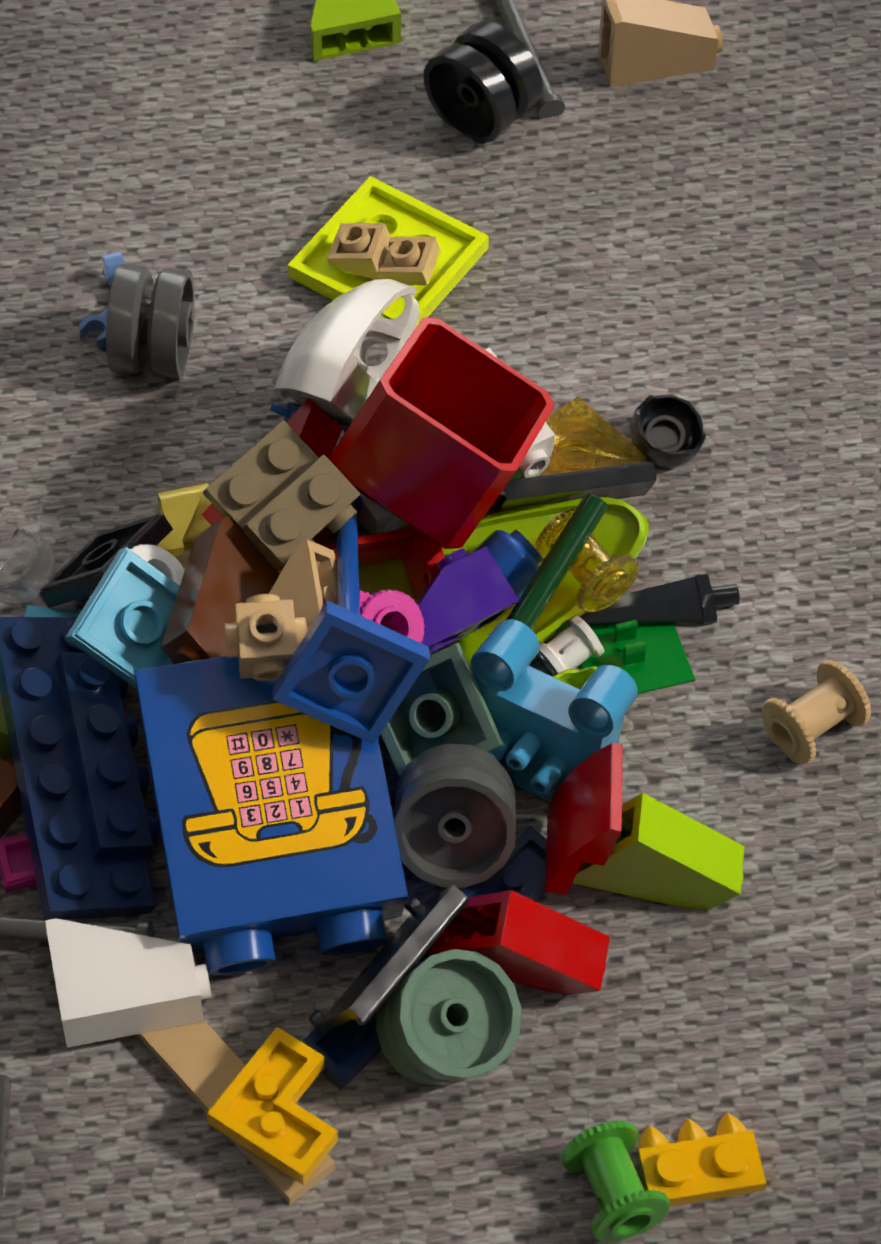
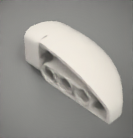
[273,278,420,424]

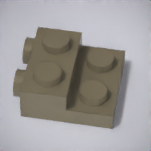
[202,420,360,571]

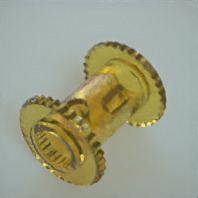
[535,506,639,612]

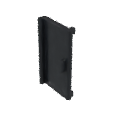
[308,884,469,1035]

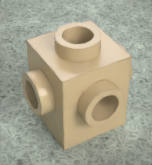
[225,594,307,681]

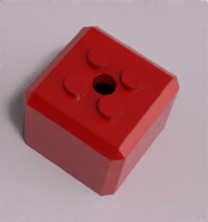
[328,317,555,549]

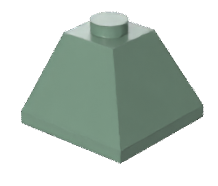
[381,643,503,776]

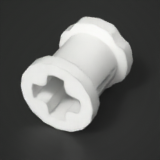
[537,615,605,676]

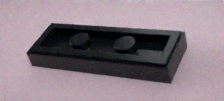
[495,461,657,513]

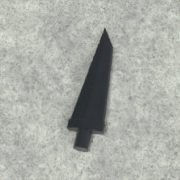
[569,573,740,626]

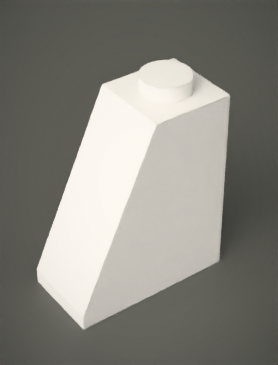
[45,918,212,1048]

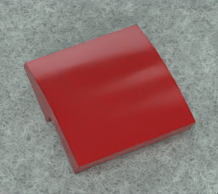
[545,743,623,895]

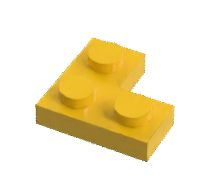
[207,1027,338,1186]

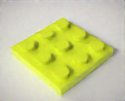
[288,176,489,328]

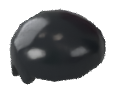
[629,394,706,469]

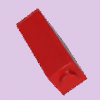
[425,890,610,995]

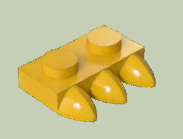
[637,1112,767,1206]

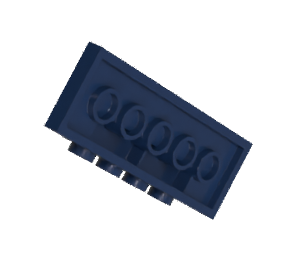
[0,617,159,921]

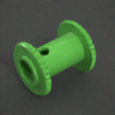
[561,1121,670,1242]

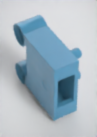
[470,619,638,802]

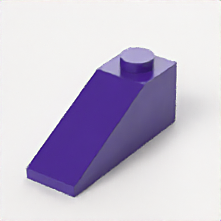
[415,546,519,655]

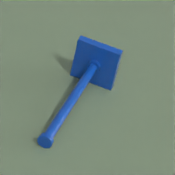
[272,495,430,744]

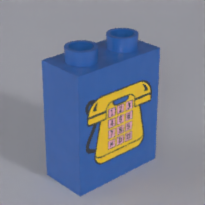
[135,656,408,975]

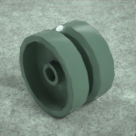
[375,949,522,1087]

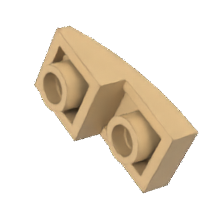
[327,223,440,286]

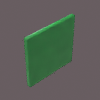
[567,620,696,694]

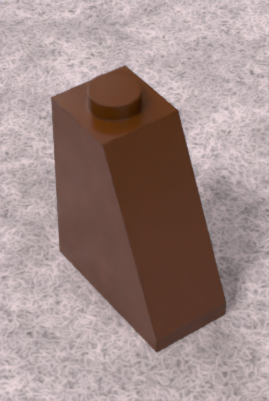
[160,514,280,664]

